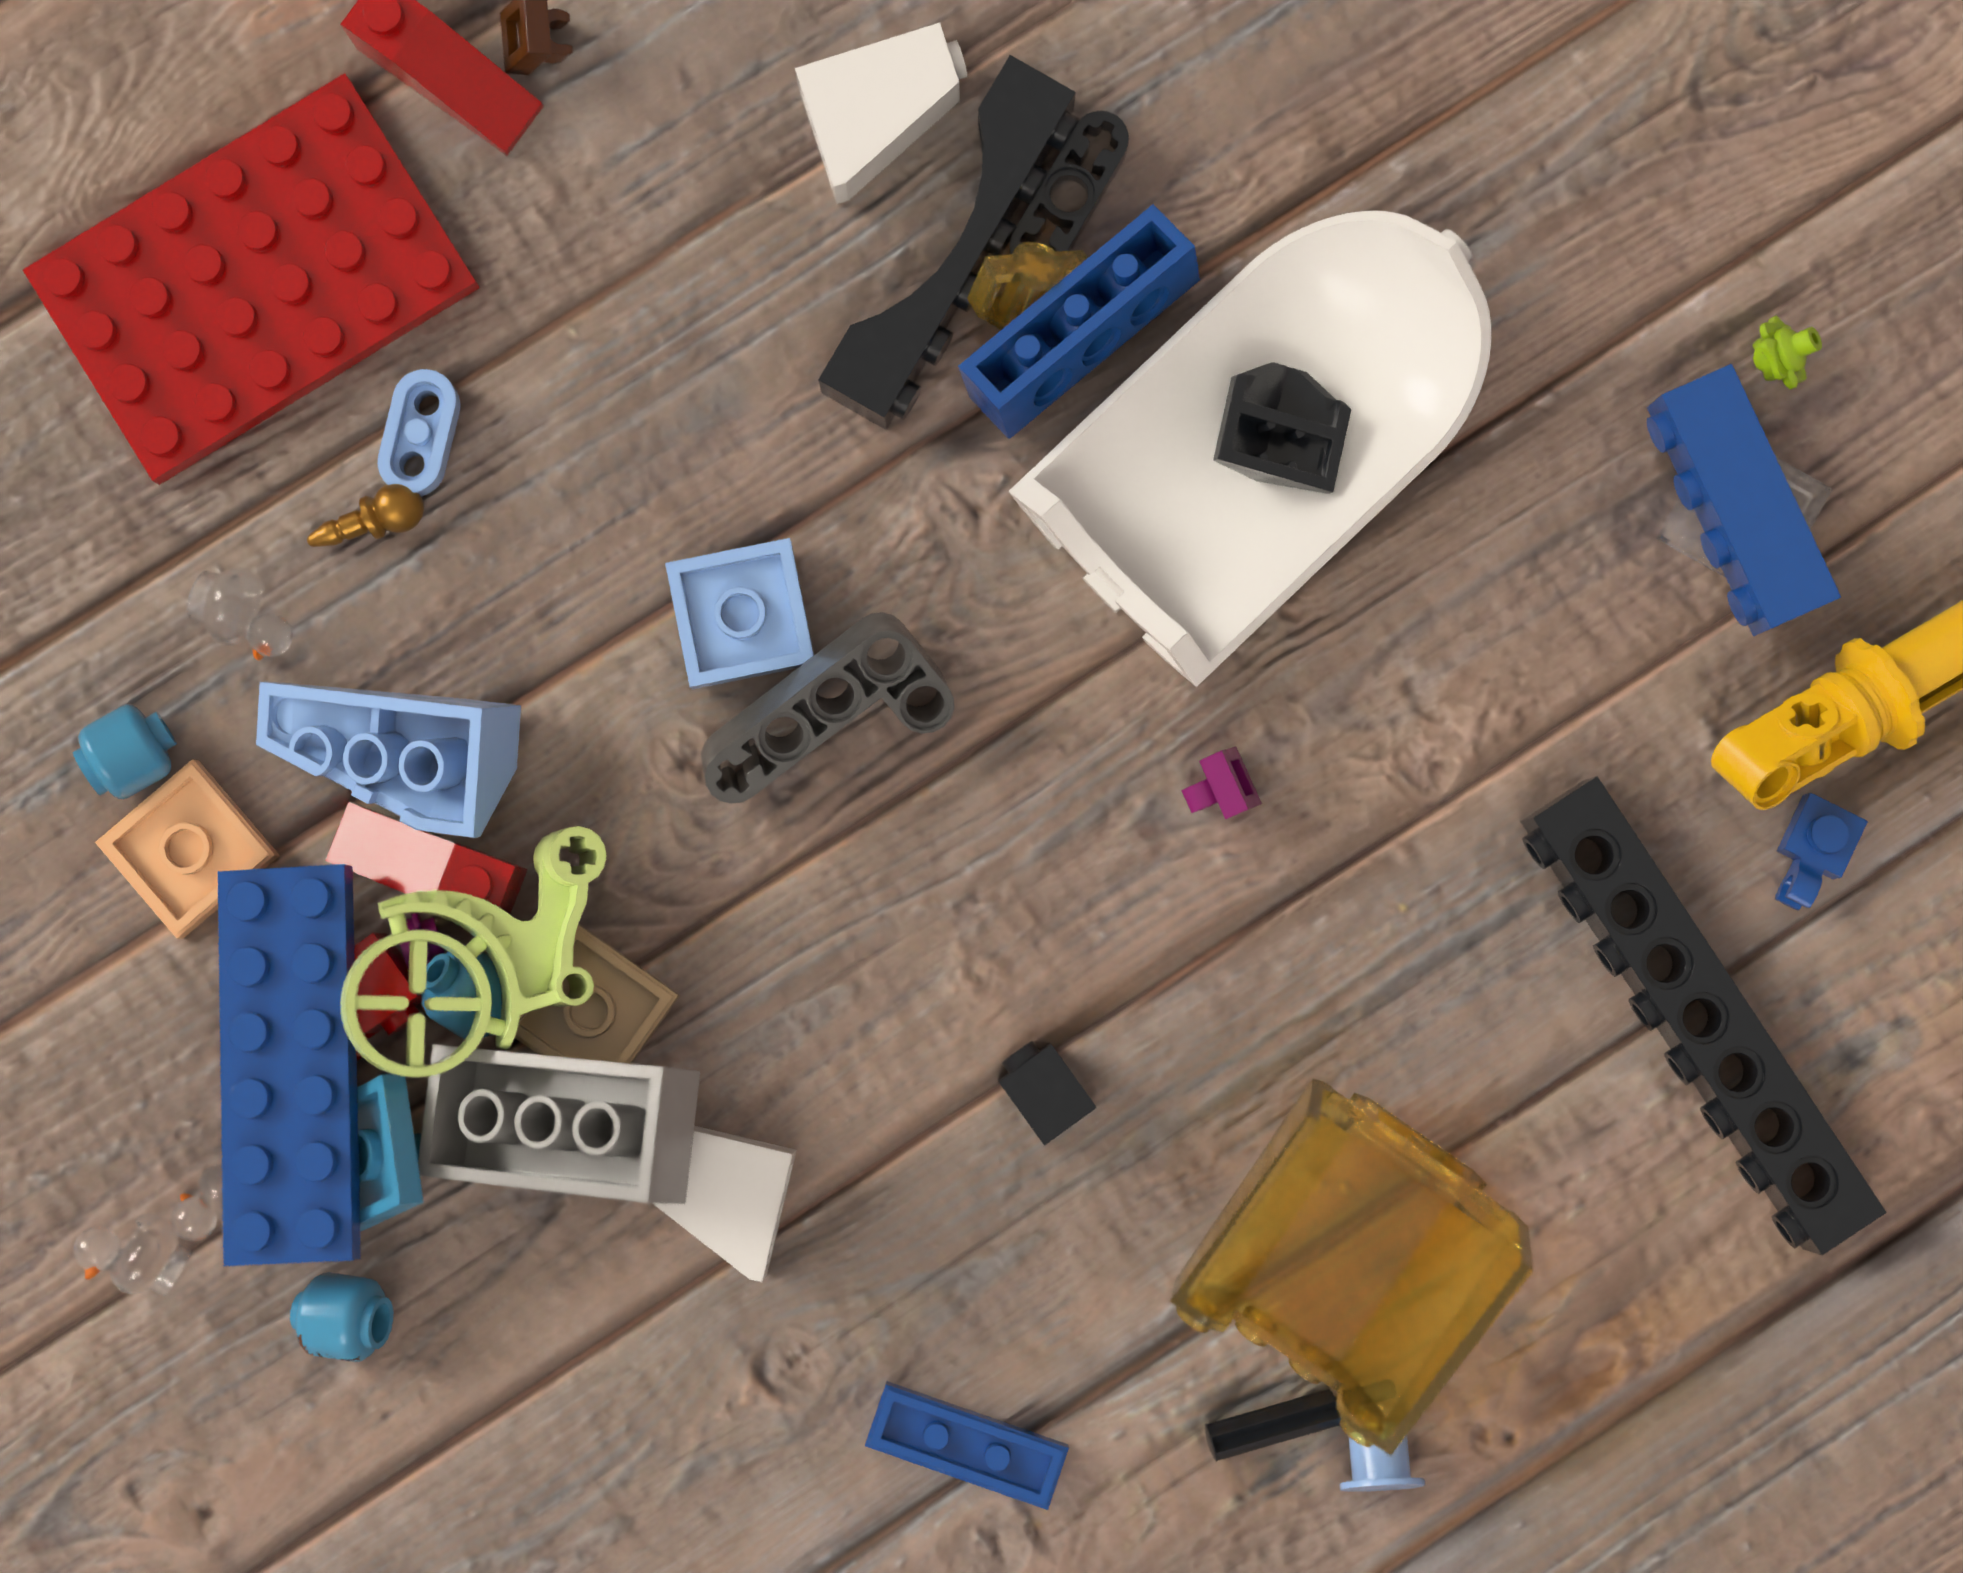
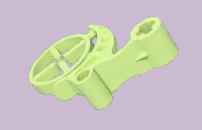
[341,826,607,1077]

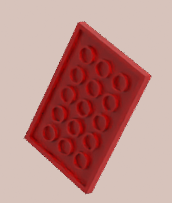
[22,73,480,485]

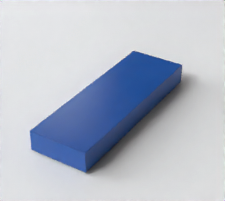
[865,1381,1069,1510]

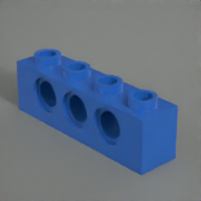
[958,204,1200,439]

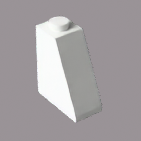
[795,22,968,204]
[653,1126,797,1282]

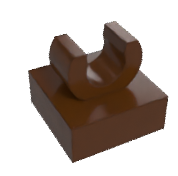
[500,0,573,75]

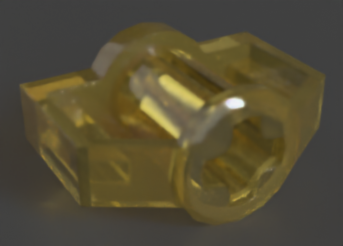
[967,242,1087,330]

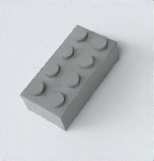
[418,1044,700,1204]

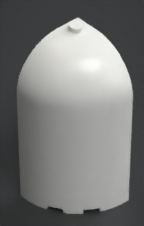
[1009,211,1491,687]

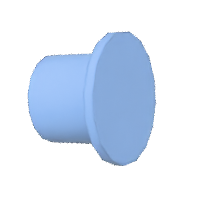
[1340,1428,1425,1492]

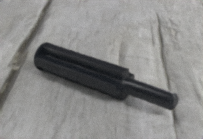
[1205,1380,1399,1462]

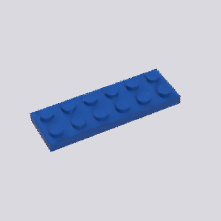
[218,864,361,1266]

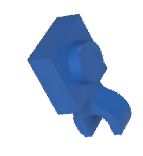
[1775,793,1868,911]

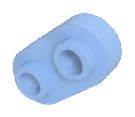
[377,369,461,496]

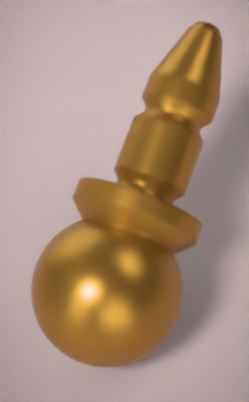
[307,484,424,547]

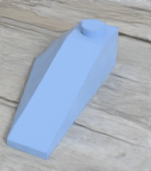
[256,681,521,838]

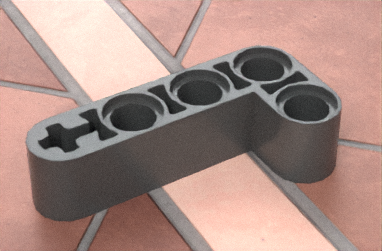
[701,612,954,804]

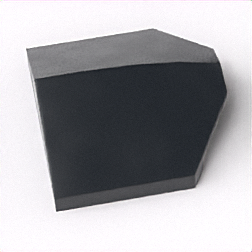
[1213,362,1351,494]

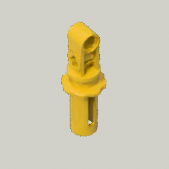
[1711,600,1963,810]

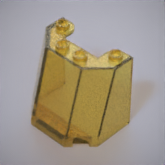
[1170,1078,1533,1456]

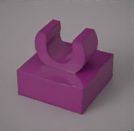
[1181,746,1262,819]

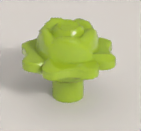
[1752,316,1822,389]

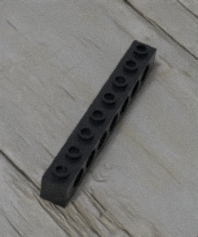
[1520,776,1887,1255]

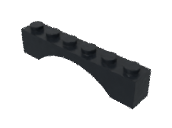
[818,55,1079,430]

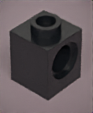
[998,1040,1097,1146]

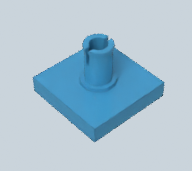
[357,1074,424,1232]

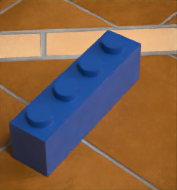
[1647,364,1841,637]

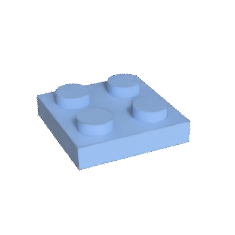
[665,538,814,690]

